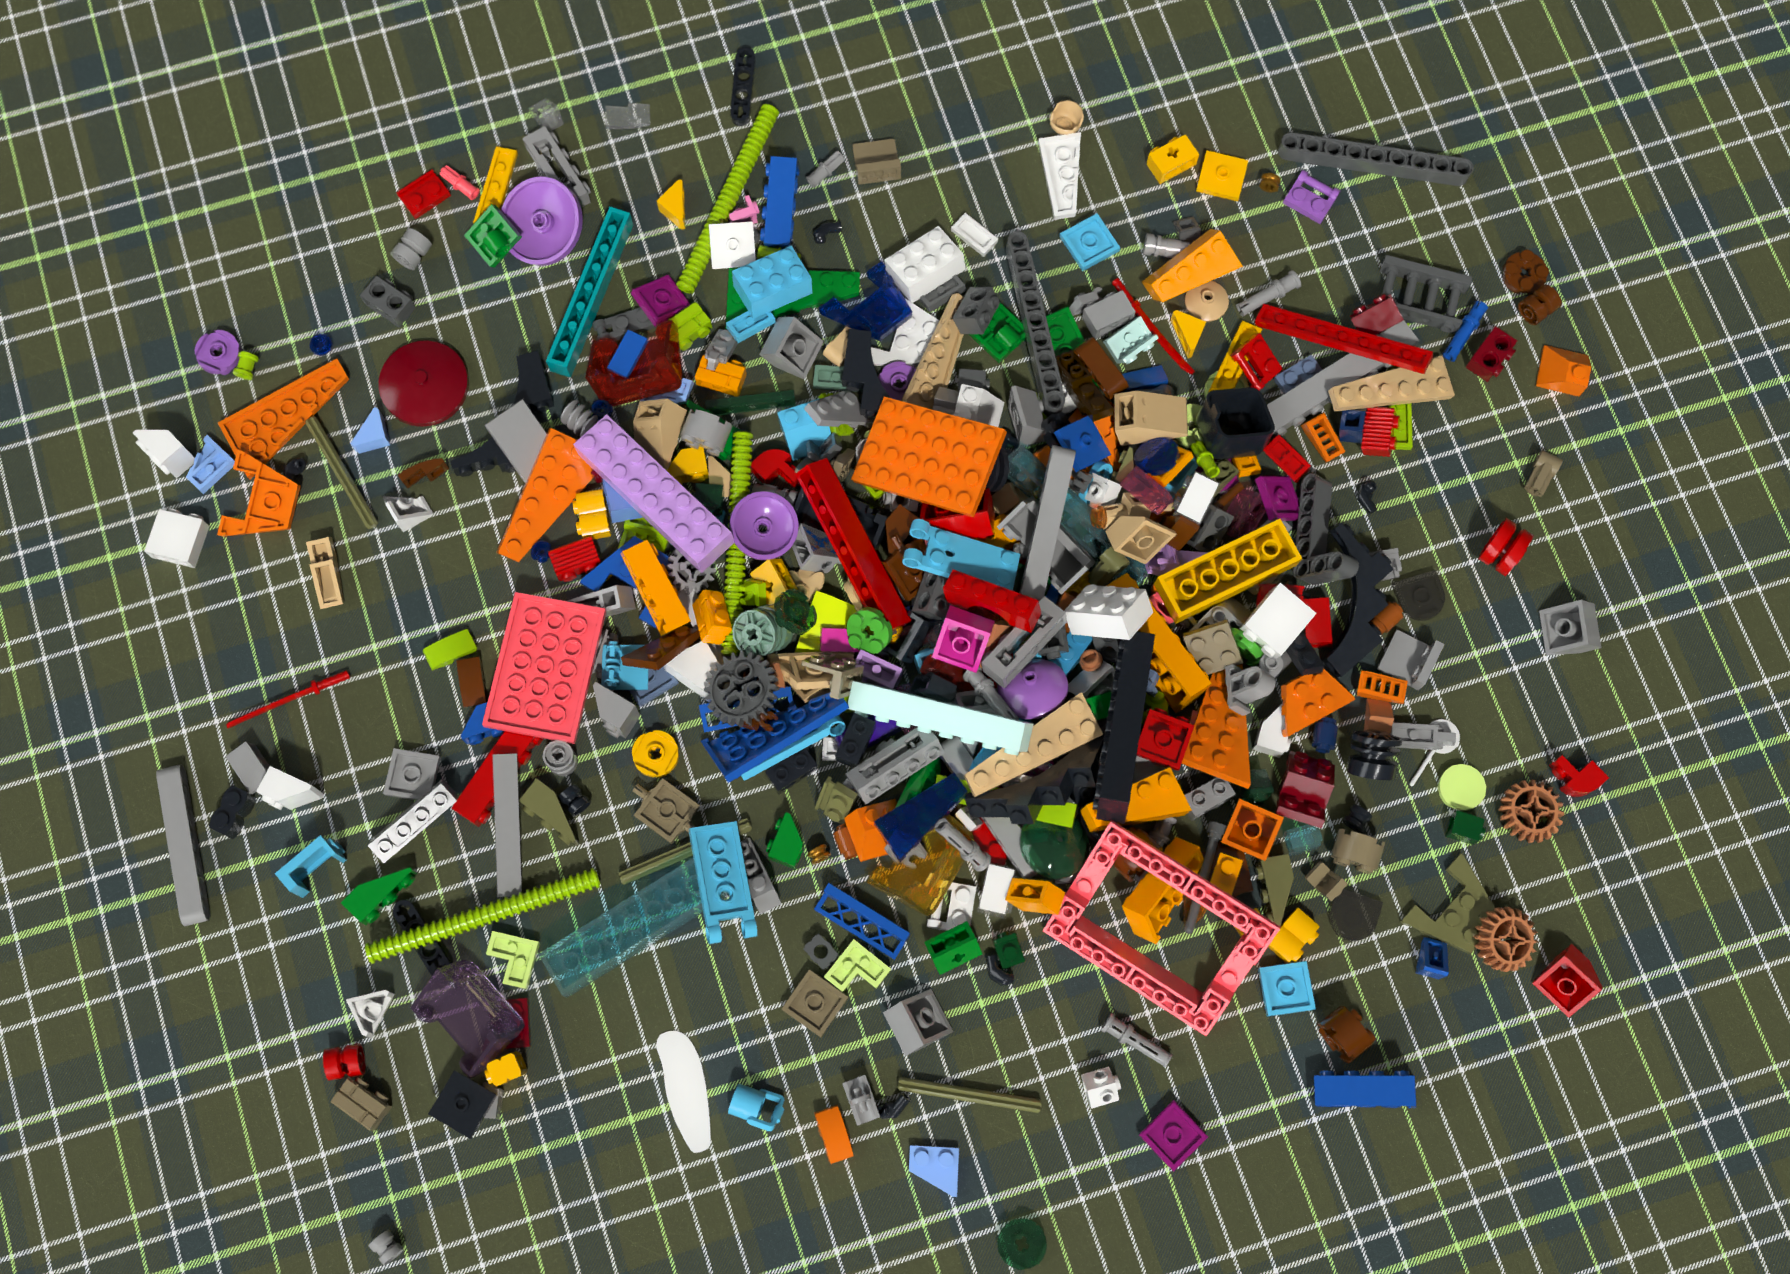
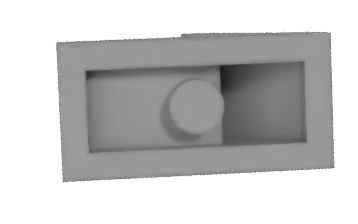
[932,386,959,415]

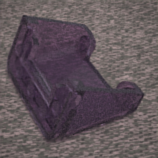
[410,960,525,1079]

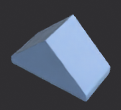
[350,407,390,454]

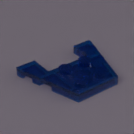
[819,261,912,342]

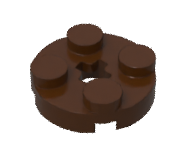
[1502,250,1549,295]

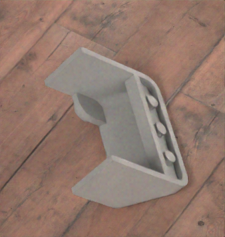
[997,496,1095,594]
[1182,598,1292,704]

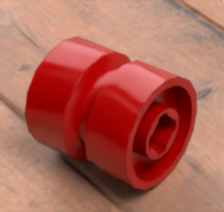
[323,1043,365,1080]

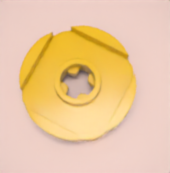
[632,730,679,778]

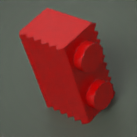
[1361,407,1400,457]
[548,536,601,582]

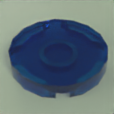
[1134,437,1180,476]

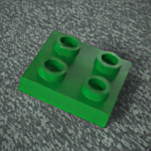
[464,204,522,268]
[969,303,1026,363]

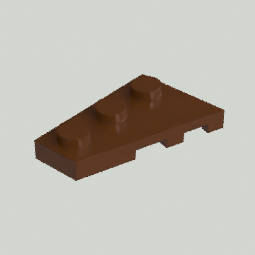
[621,626,700,670]

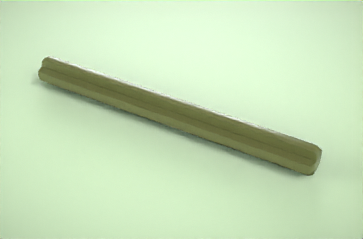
[305,416,378,529]
[619,818,752,885]
[898,1077,1042,1113]

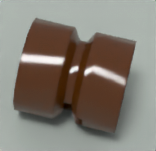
[1518,284,1562,325]

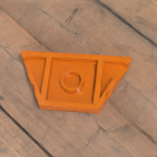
[1281,669,1355,737]

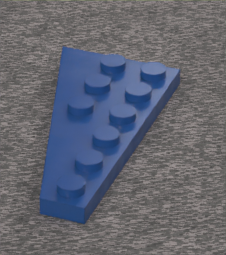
[701,692,849,783]

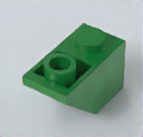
[766,812,804,870]

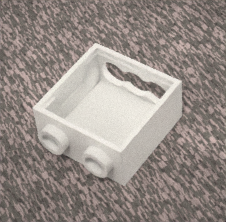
[144,508,210,568]

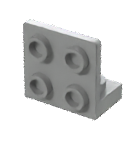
[1377,630,1445,691]

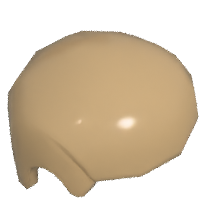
[1050,100,1084,135]

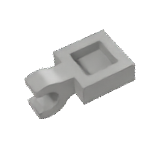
[1069,287,1104,316]

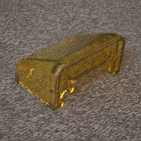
[866,807,974,916]

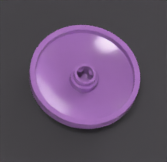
[501,177,583,266]

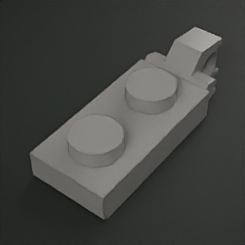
[705,329,738,371]
[1390,722,1456,750]

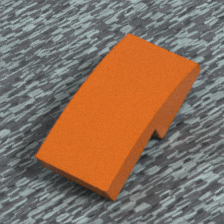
[814,1105,854,1164]

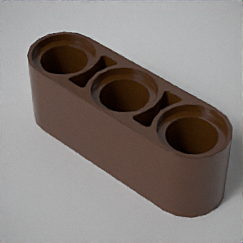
[1073,337,1129,400]

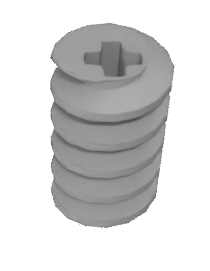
[560,400,598,438]

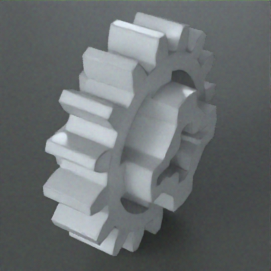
[665,549,716,594]

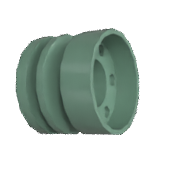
[732,604,794,657]

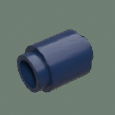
[1312,717,1338,753]

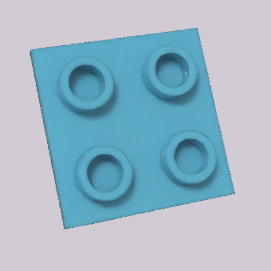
[601,641,648,690]

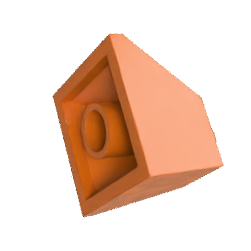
[1536,345,1592,397]

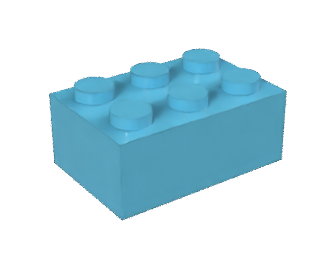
[732,245,812,319]

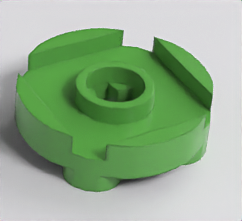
[847,607,893,654]
[1231,627,1264,667]

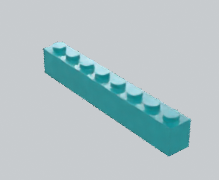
[546,207,633,378]

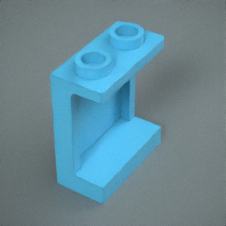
[275,835,347,898]

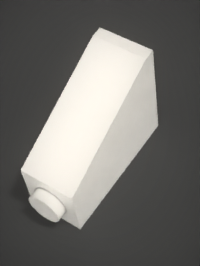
[664,641,730,700]

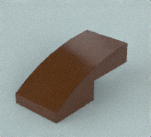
[397,458,449,489]
[456,656,488,707]

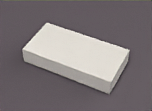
[951,213,998,257]

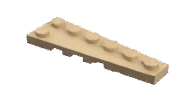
[901,293,964,409]
[1329,356,1455,411]
[964,692,1103,797]

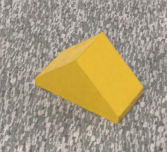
[657,180,685,229]
[1170,310,1206,358]

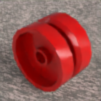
[1478,518,1534,577]

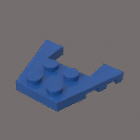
[580,536,671,629]

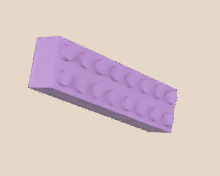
[573,414,734,573]

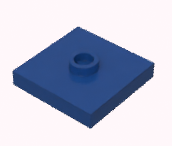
[1054,416,1111,472]

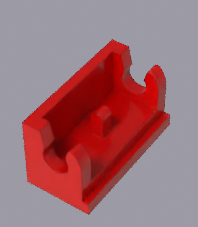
[1263,435,1311,483]
[1303,597,1332,648]

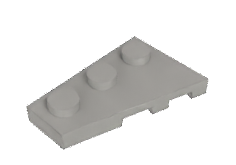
[804,390,874,428]

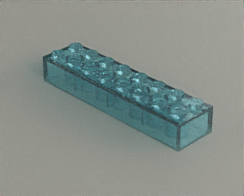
[538,858,729,998]

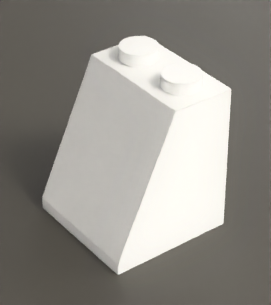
[1240,583,1316,659]

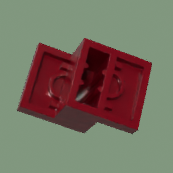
[1276,751,1335,828]

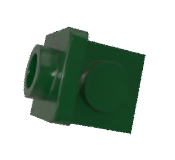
[993,931,1025,970]

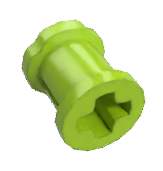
[232,351,259,380]

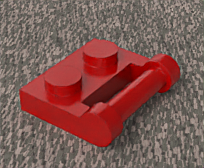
[1230,333,1283,391]

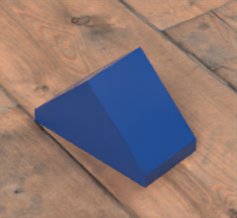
[1415,937,1449,980]

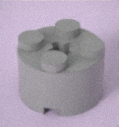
[680,409,733,456]

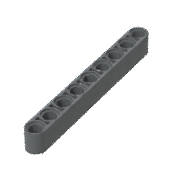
[1278,133,1474,186]
[1006,231,1065,417]

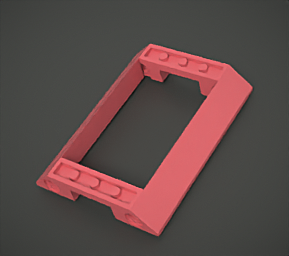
[1043,820,1281,1036]

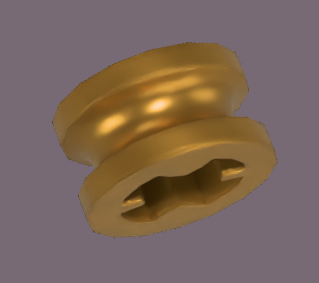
[1259,173,1281,193]
[807,844,831,865]

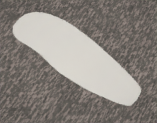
[656,1030,711,1153]

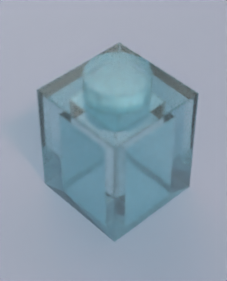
[1283,824,1322,857]

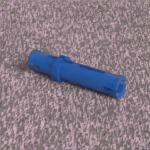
[1442,301,1488,362]

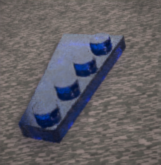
[874,773,968,862]

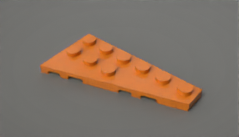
[1182,664,1251,789]

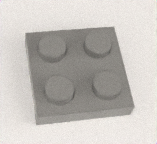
[383,748,441,801]

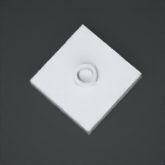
[708,222,756,269]

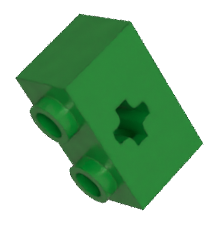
[924,921,983,975]

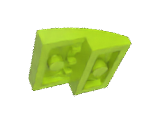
[618,518,668,554]

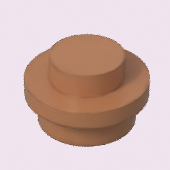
[1080,649,1103,671]

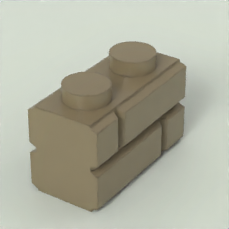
[331,1077,392,1131]

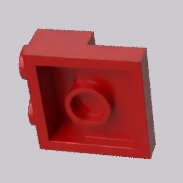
[1137,708,1195,771]

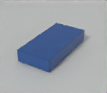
[607,330,649,379]

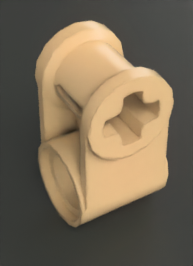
[823,325,860,367]

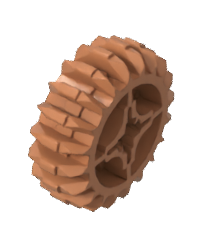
[1498,780,1565,843]
[1473,906,1538,972]

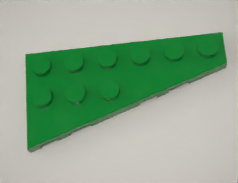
[725,268,860,330]

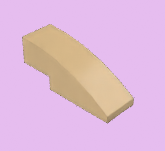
[306,537,344,609]

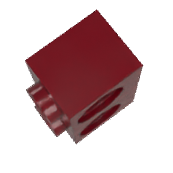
[1465,326,1517,382]

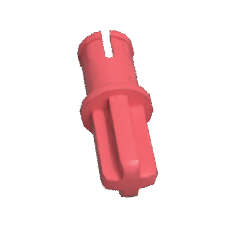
[440,165,480,200]

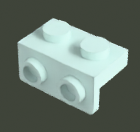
[1103,316,1159,364]

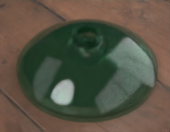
[1019,818,1089,879]

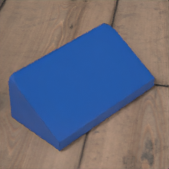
[1122,365,1168,393]

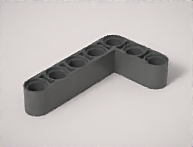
[1293,473,1359,585]

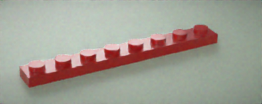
[1255,304,1433,374]

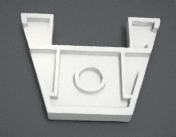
[871,287,939,367]

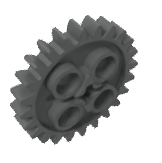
[704,651,779,727]

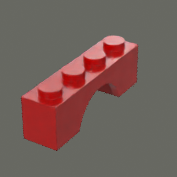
[943,569,1041,633]

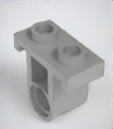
[1225,664,1276,716]

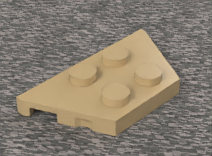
[767,651,855,690]

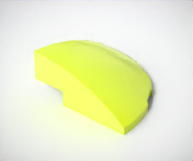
[795,590,874,653]

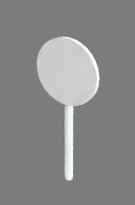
[1409,719,1460,786]

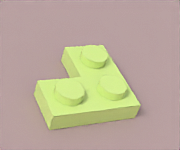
[486,931,540,990]
[824,939,891,993]

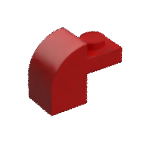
[750,449,800,489]
[1549,755,1609,797]

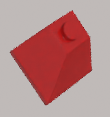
[1532,944,1603,1018]

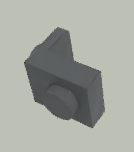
[806,432,842,462]
[1038,625,1069,659]

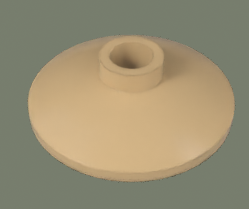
[1185,281,1229,322]

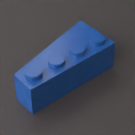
[760,156,800,249]
[1314,1071,1416,1108]

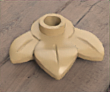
[788,569,825,605]

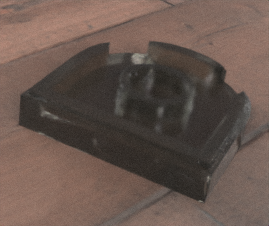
[1391,570,1445,621]
[1328,889,1383,942]

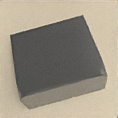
[1173,217,1201,244]

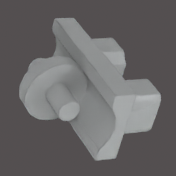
[842,1075,881,1126]

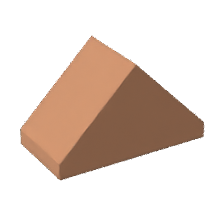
[1364,698,1394,734]

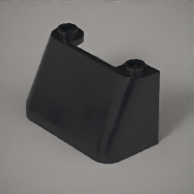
[794,488,893,552]

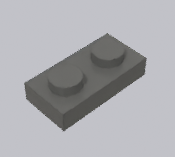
[918,275,966,313]

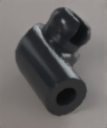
[813,221,842,244]
[283,458,306,481]
[1357,480,1377,515]
[986,955,1014,986]
[877,1093,911,1119]

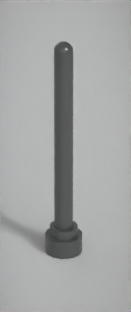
[1184,822,1227,934]

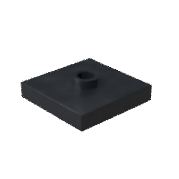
[428,1070,497,1139]

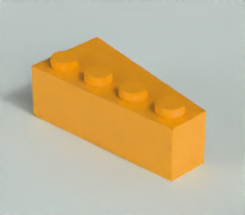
[1142,229,1243,302]
[621,540,691,636]
[1080,767,1192,832]
[1122,837,1204,945]

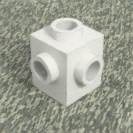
[1081,1067,1121,1109]

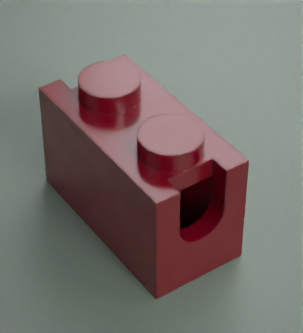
[1350,293,1404,335]

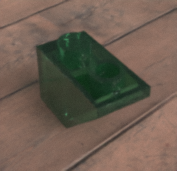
[691,483,725,518]
[1240,769,1274,806]

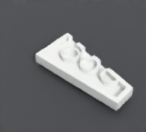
[1038,132,1081,220]

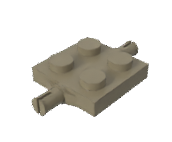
[632,778,700,844]

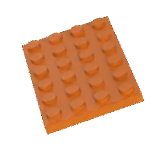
[851,397,1007,517]

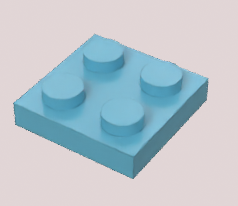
[1060,213,1120,272]
[1258,961,1316,1017]

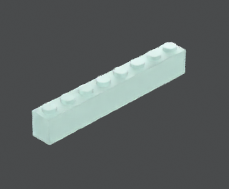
[848,681,1033,756]

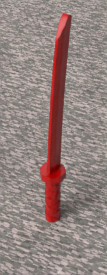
[1112,278,1195,374]
[226,670,350,728]

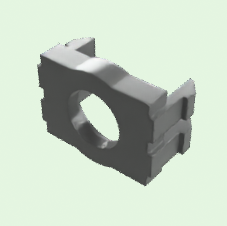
[1069,470,1093,494]
[803,934,839,970]

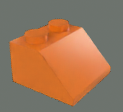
[844,799,903,862]
[1221,799,1284,861]

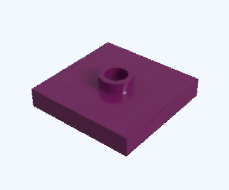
[631,274,691,327]
[1255,476,1299,521]
[1138,1100,1208,1172]

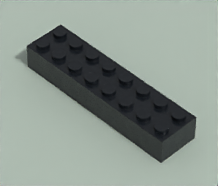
[1092,631,1155,824]

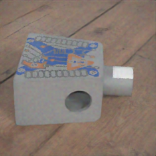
[792,523,841,573]

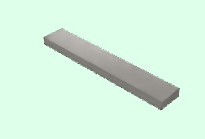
[492,754,522,897]

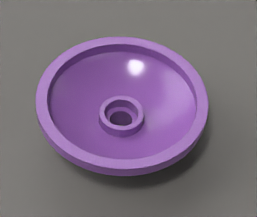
[729,491,799,560]
[998,659,1068,719]

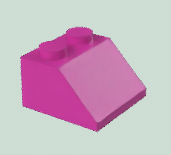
[932,605,995,673]

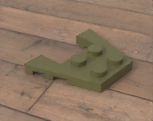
[1400,854,1495,954]

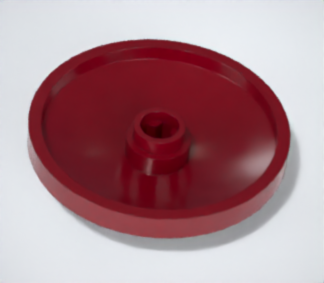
[378,341,469,427]

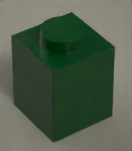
[1445,810,1486,845]

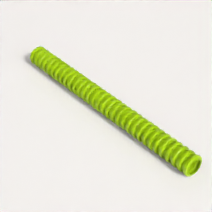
[676,104,779,294]
[721,431,753,656]
[365,867,600,964]

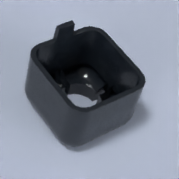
[1196,387,1275,460]

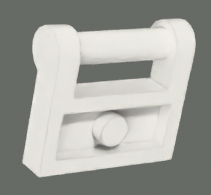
[927,879,976,931]

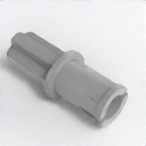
[806,151,845,188]

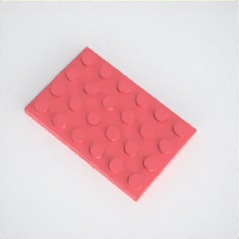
[482,592,606,744]

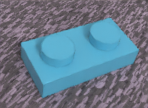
[726,311,776,343]

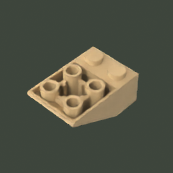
[1114,391,1188,446]
[633,398,687,471]

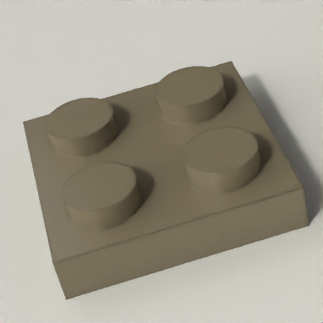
[1183,619,1243,675]
[781,970,849,1038]

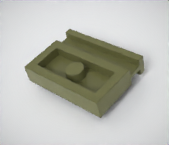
[815,776,858,825]

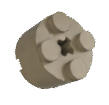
[1331,829,1386,874]

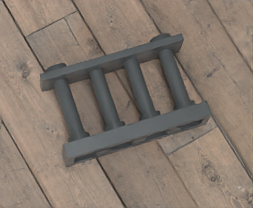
[1379,255,1472,333]

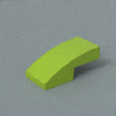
[423,629,477,671]

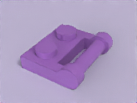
[1283,170,1341,224]

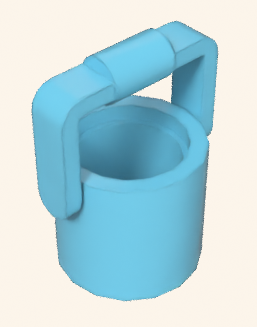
[728,1084,785,1131]

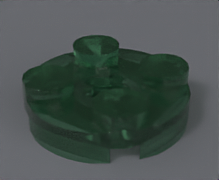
[774,589,817,635]
[997,1218,1047,1270]

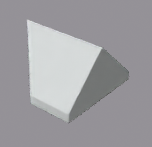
[382,496,433,532]
[346,990,395,1038]

